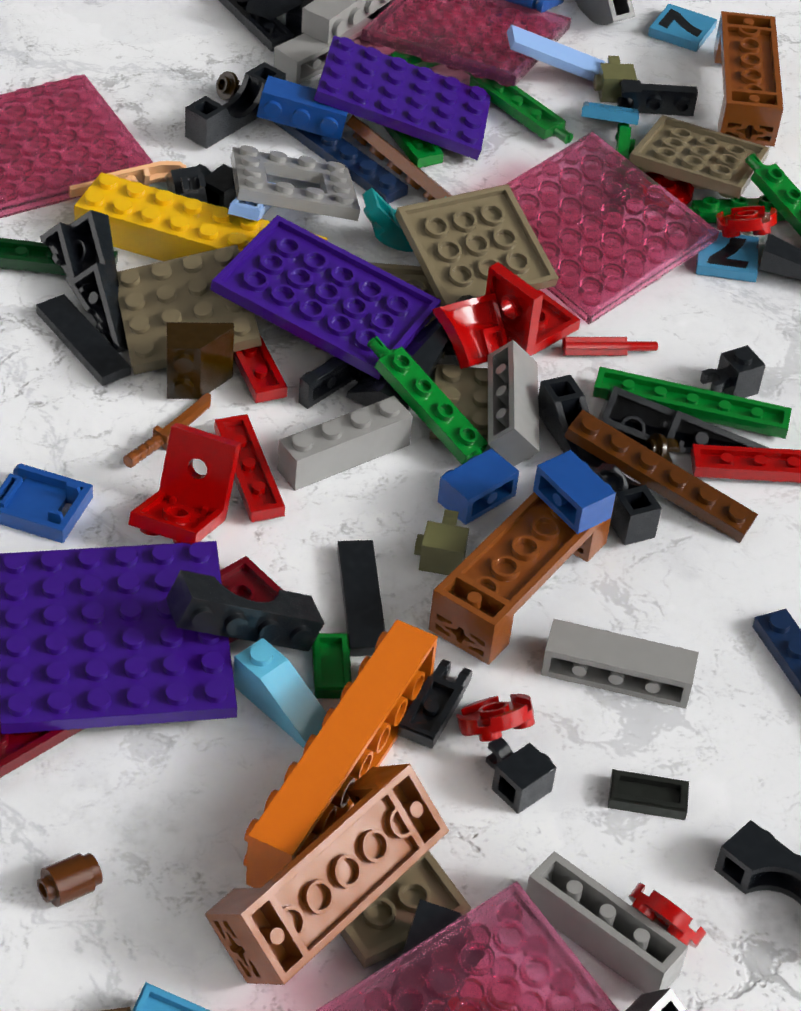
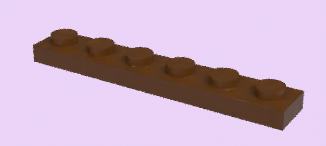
[564,410,758,543]

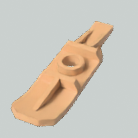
[69,161,186,198]

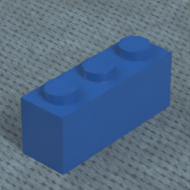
[256,75,348,141]

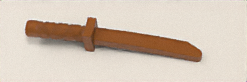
[123,393,211,468]

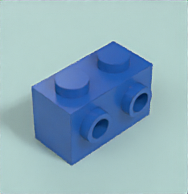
[437,448,519,525]
[533,450,616,534]

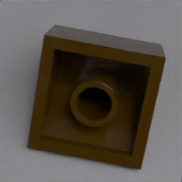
[167,322,234,399]

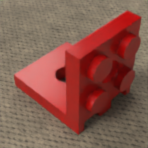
[485,262,580,356]
[128,422,241,545]

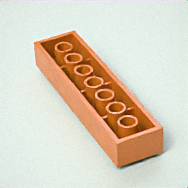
[243,620,438,888]

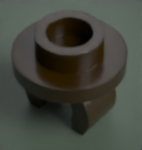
[216,71,241,100]
[644,433,681,462]

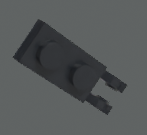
[397,659,473,749]

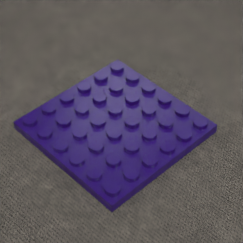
[0,541,237,734]

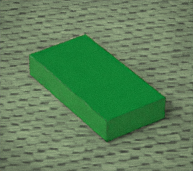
[311,633,352,699]

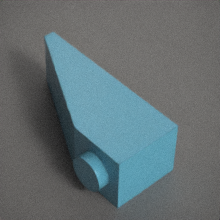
[234,638,327,748]

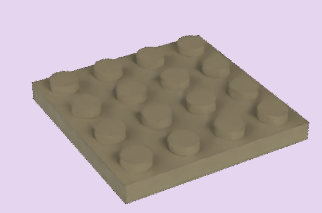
[628,115,769,198]
[395,184,559,306]
[117,245,262,375]

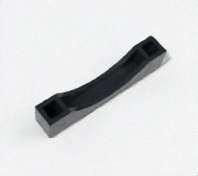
[538,375,662,545]

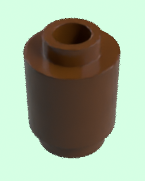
[37,853,103,907]

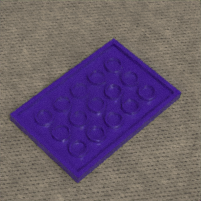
[314,35,491,160]
[210,215,441,380]

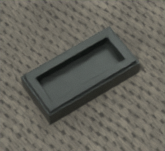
[608,769,689,820]

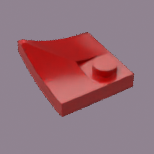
[432,293,508,369]

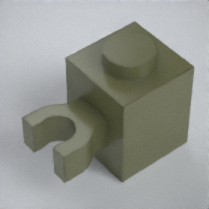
[593,56,637,103]
[414,509,469,575]

